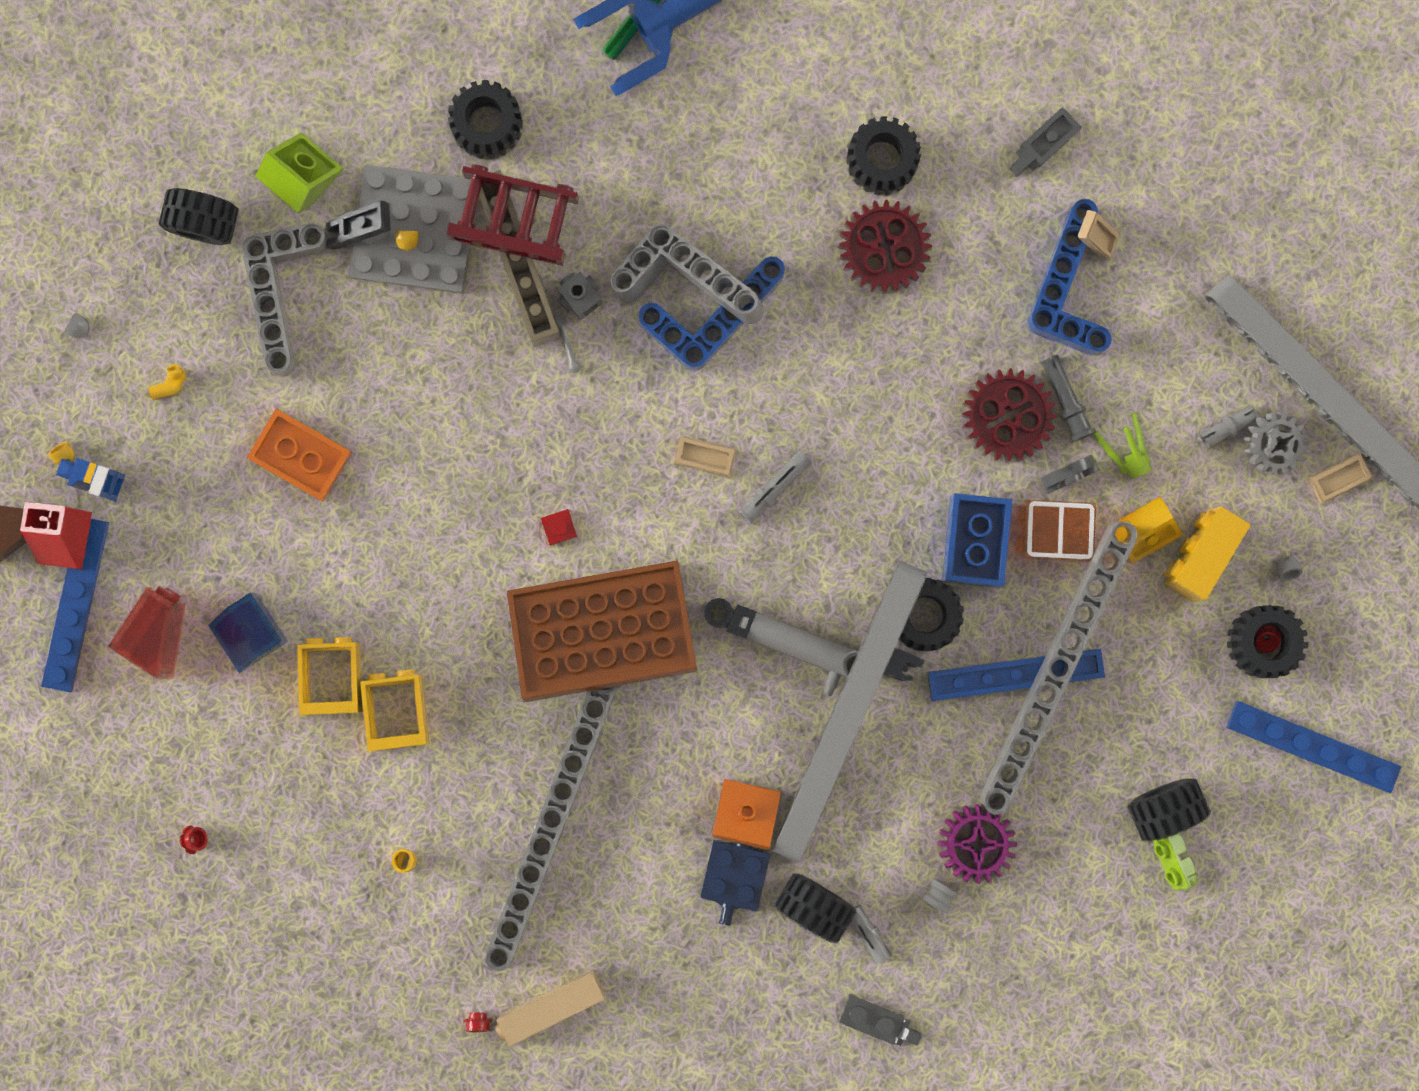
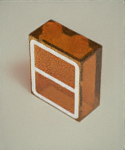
[1015,500,1096,562]

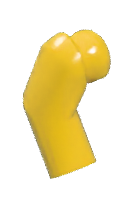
[149,364,186,400]

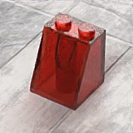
[108,586,186,679]

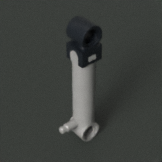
[704,598,858,696]

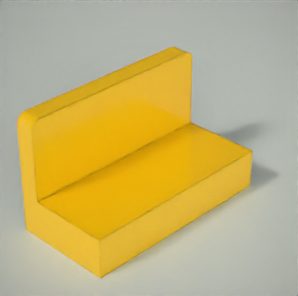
[1115,497,1183,564]

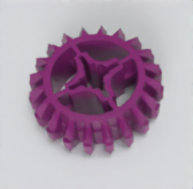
[937,804,1017,884]

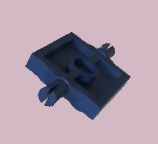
[700,840,771,926]

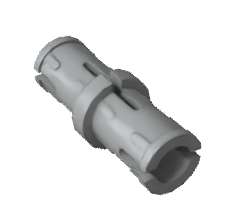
[1199,405,1259,449]
[851,904,893,965]

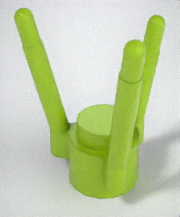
[1091,413,1152,479]

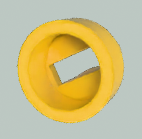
[395,230,419,251]
[48,441,75,465]
[391,849,417,873]

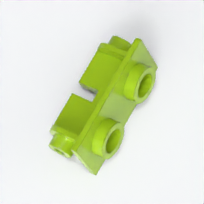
[1153,833,1198,890]

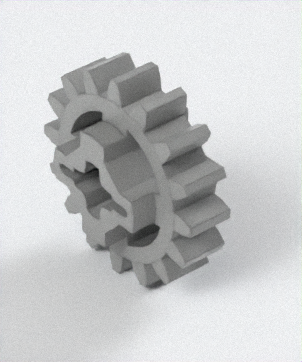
[1244,413,1309,475]

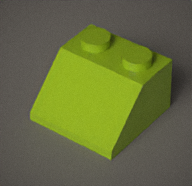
[255,132,344,213]

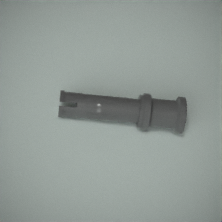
[1041,355,1096,442]

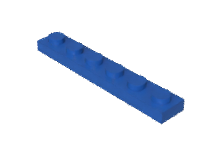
[41,519,110,692]
[927,649,1105,701]
[1226,701,1402,793]

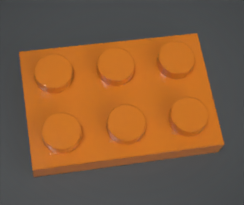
[247,408,352,502]

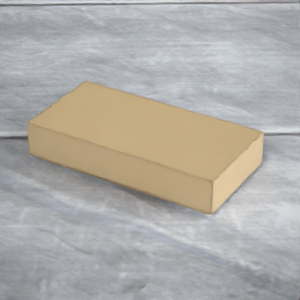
[1077,210,1120,260]
[674,436,736,478]
[1308,452,1374,504]

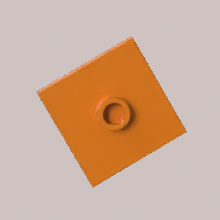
[712,779,781,850]

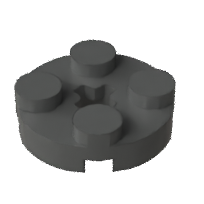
[1040,455,1100,494]

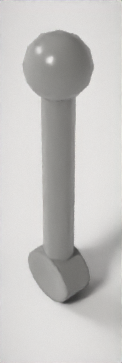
[555,315,580,373]

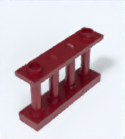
[446,164,579,266]

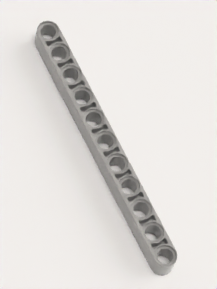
[1205,275,1419,509]
[980,521,1137,815]
[772,560,927,863]
[485,686,618,971]

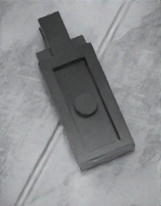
[1009,107,1082,177]
[839,994,922,1046]

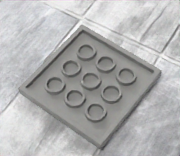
[348,165,474,294]

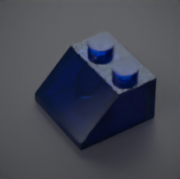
[208,592,288,674]

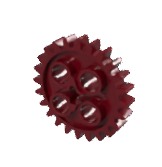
[838,199,932,294]
[962,368,1057,463]

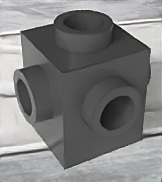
[557,271,603,321]

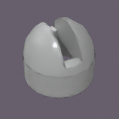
[65,313,90,338]
[1276,556,1303,581]

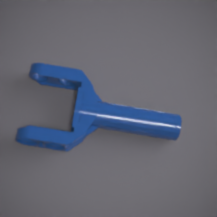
[573,0,723,97]

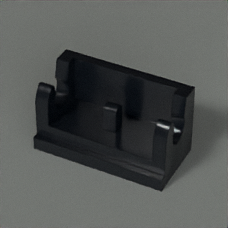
[882,648,924,681]

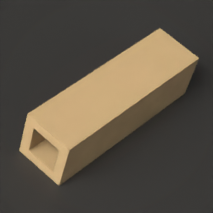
[495,969,606,1047]

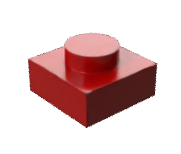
[541,509,577,546]

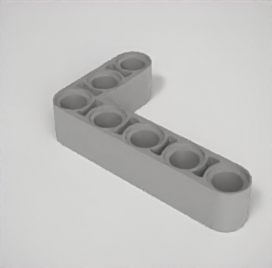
[242,223,329,376]
[610,224,764,324]

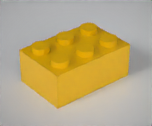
[1163,506,1251,602]

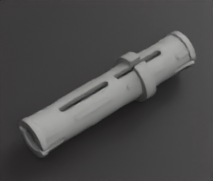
[738,451,811,525]

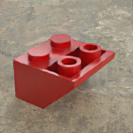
[20,502,92,570]

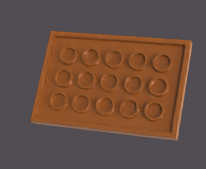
[507,560,698,703]

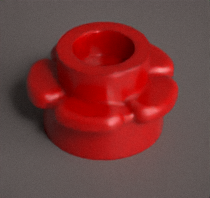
[1254,625,1282,653]
[180,825,208,854]
[463,1012,492,1032]

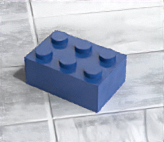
[942,493,1013,588]

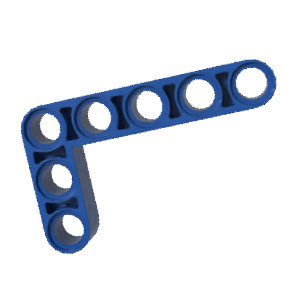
[1028,199,1112,356]
[638,256,785,371]

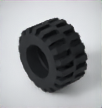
[448,80,523,160]
[847,116,921,195]
[159,188,239,245]
[898,578,964,651]
[1227,605,1309,678]
[1127,778,1211,841]
[775,873,856,943]

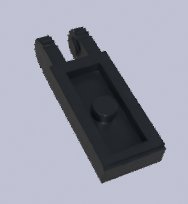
[326,200,391,249]

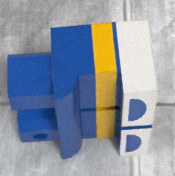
[56,458,126,502]

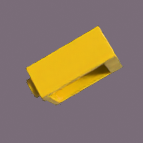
[297,637,362,715]
[360,669,430,751]

